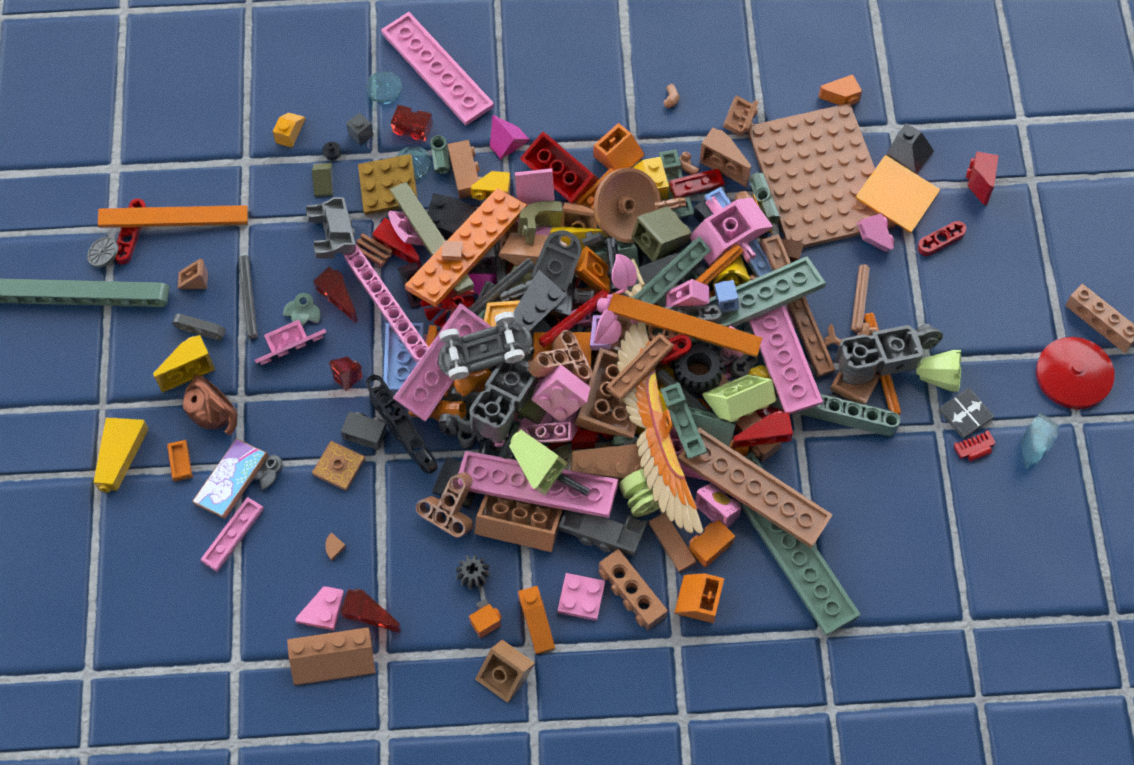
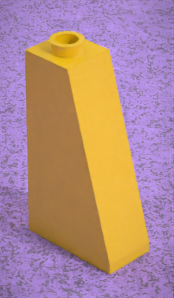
[93,418,148,492]

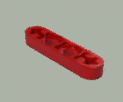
[115,198,147,264]

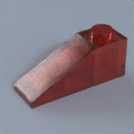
[313,267,358,323]
[340,589,402,633]

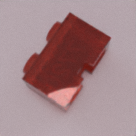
[391,105,433,141]

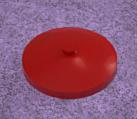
[1036,337,1115,409]

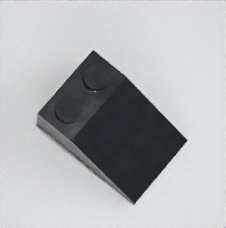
[427,193,478,240]

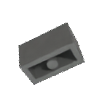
[341,411,387,450]

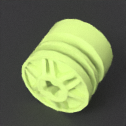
[619,468,659,517]

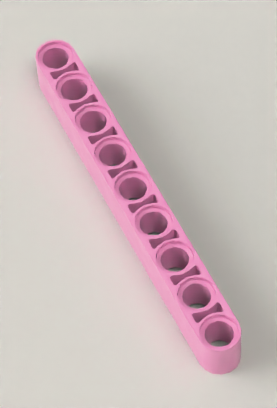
[343,245,429,364]

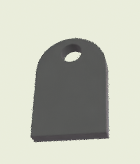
[530,230,581,292]

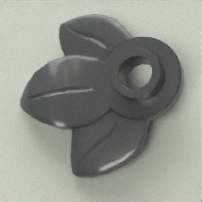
[252,455,283,490]

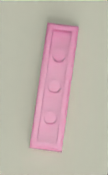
[200,497,264,572]

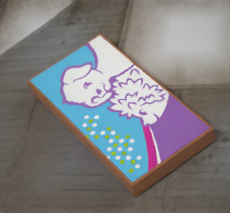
[192,439,269,519]

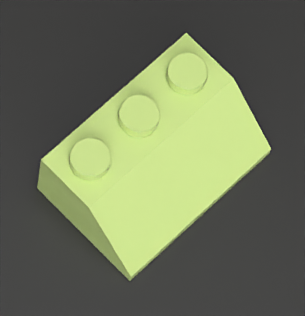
[703,374,776,422]

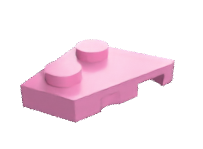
[295,586,344,630]

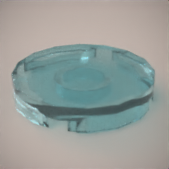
[366,71,402,104]
[396,146,431,180]

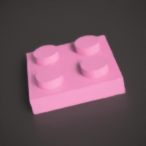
[557,573,605,621]

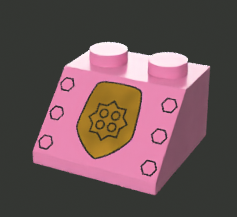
[695,483,741,528]

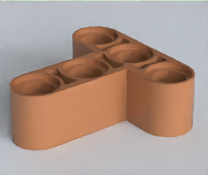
[528,330,592,383]
[416,472,473,537]

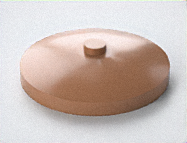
[594,168,661,243]

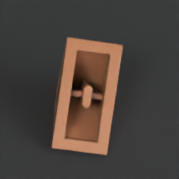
[178,259,208,289]

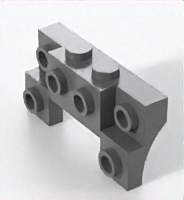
[305,197,356,259]
[559,510,647,556]

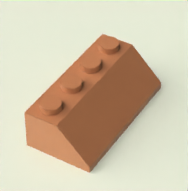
[287,627,376,686]

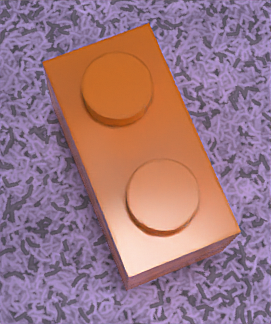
[689,520,735,568]

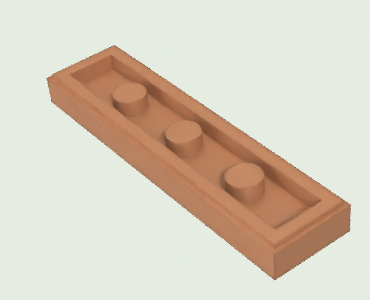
[606,333,674,402]

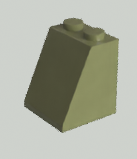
[631,206,691,262]

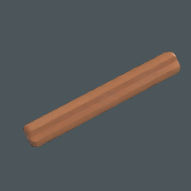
[851,264,870,333]

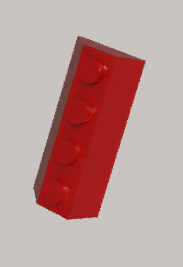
[520,131,599,204]

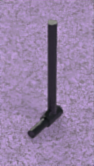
[499,420,591,497]

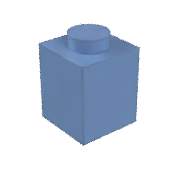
[714,280,739,313]

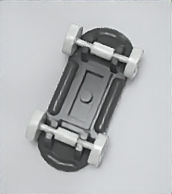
[438,312,532,380]

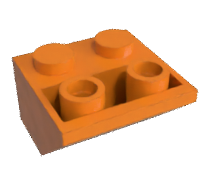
[593,123,644,170]
[674,573,724,623]

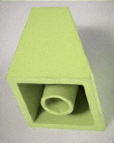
[509,430,568,496]

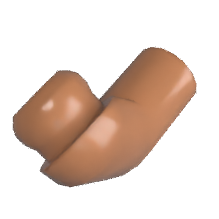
[664,84,680,108]

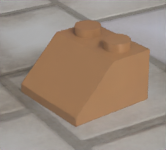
[475,640,535,703]

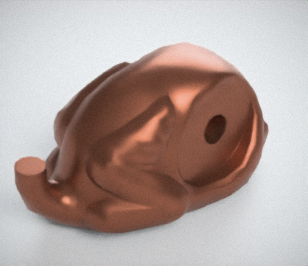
[183,375,238,436]

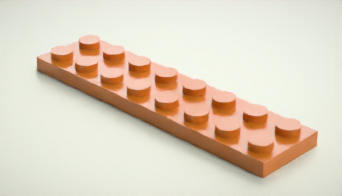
[405,188,527,307]

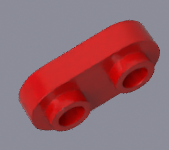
[660,334,691,364]

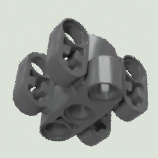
[439,386,493,449]

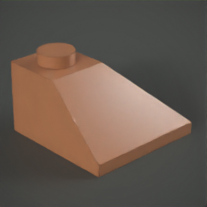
[560,203,598,229]

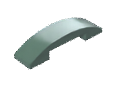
[659,149,694,218]
[660,382,707,460]

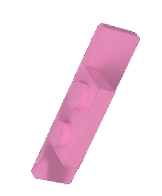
[254,320,326,365]

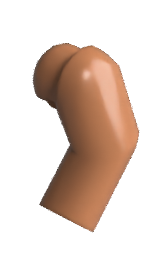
[679,152,700,175]

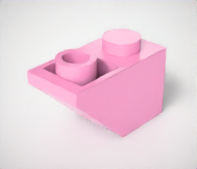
[857,213,894,252]

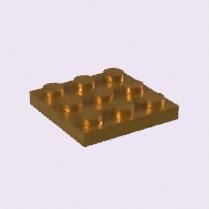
[358,154,418,215]

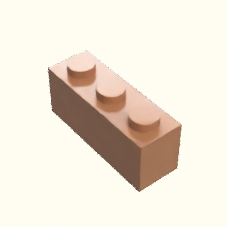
[447,140,481,199]

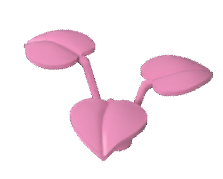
[594,254,638,344]

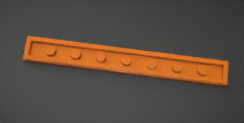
[98,205,248,228]
[608,292,763,357]

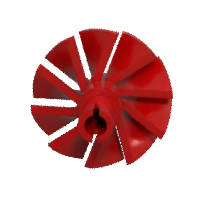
[421,289,475,327]

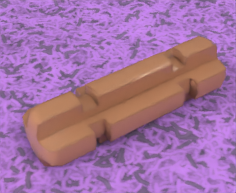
[653,197,686,211]

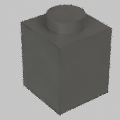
[346,113,373,145]

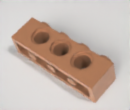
[1065,283,1134,353]
[598,549,668,630]

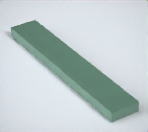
[632,236,711,305]

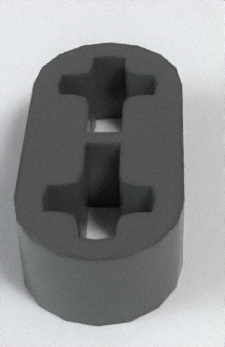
[728,354,759,378]

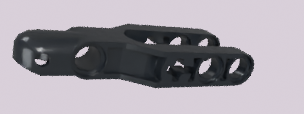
[366,374,438,474]

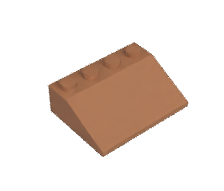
[574,348,655,439]
[475,494,564,552]

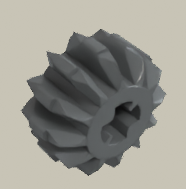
[456,555,490,589]

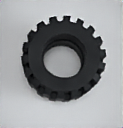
[674,343,723,396]

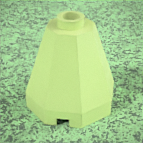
[916,350,961,392]

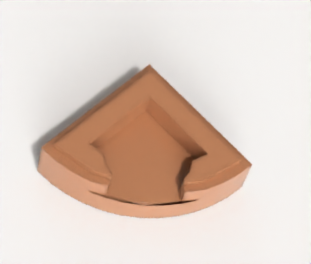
[325,533,346,561]

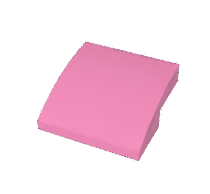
[388,211,425,246]

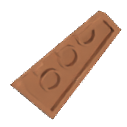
[570,444,643,478]

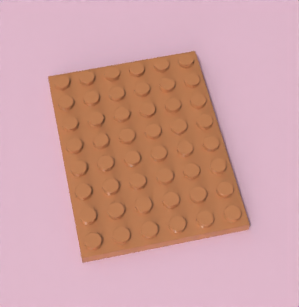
[748,103,896,248]

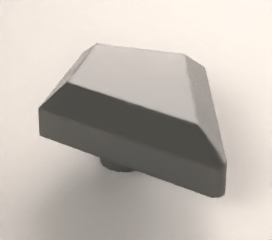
[582,232,609,251]

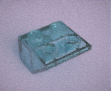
[1021,412,1060,468]

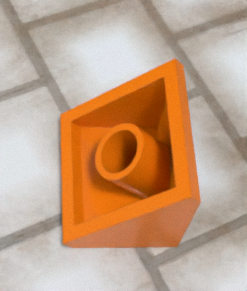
[574,246,610,293]

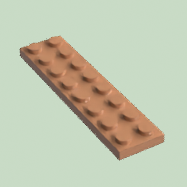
[678,428,832,548]

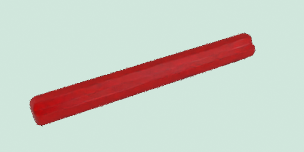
[539,290,609,348]

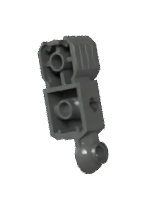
[834,324,943,385]
[470,339,538,443]

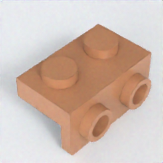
[722,95,759,136]

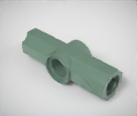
[749,172,781,225]

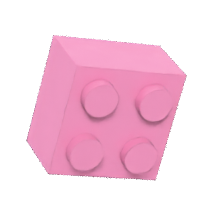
[532,364,590,422]

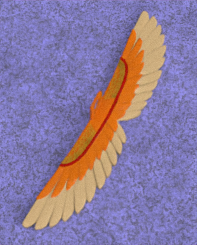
[617,322,703,534]

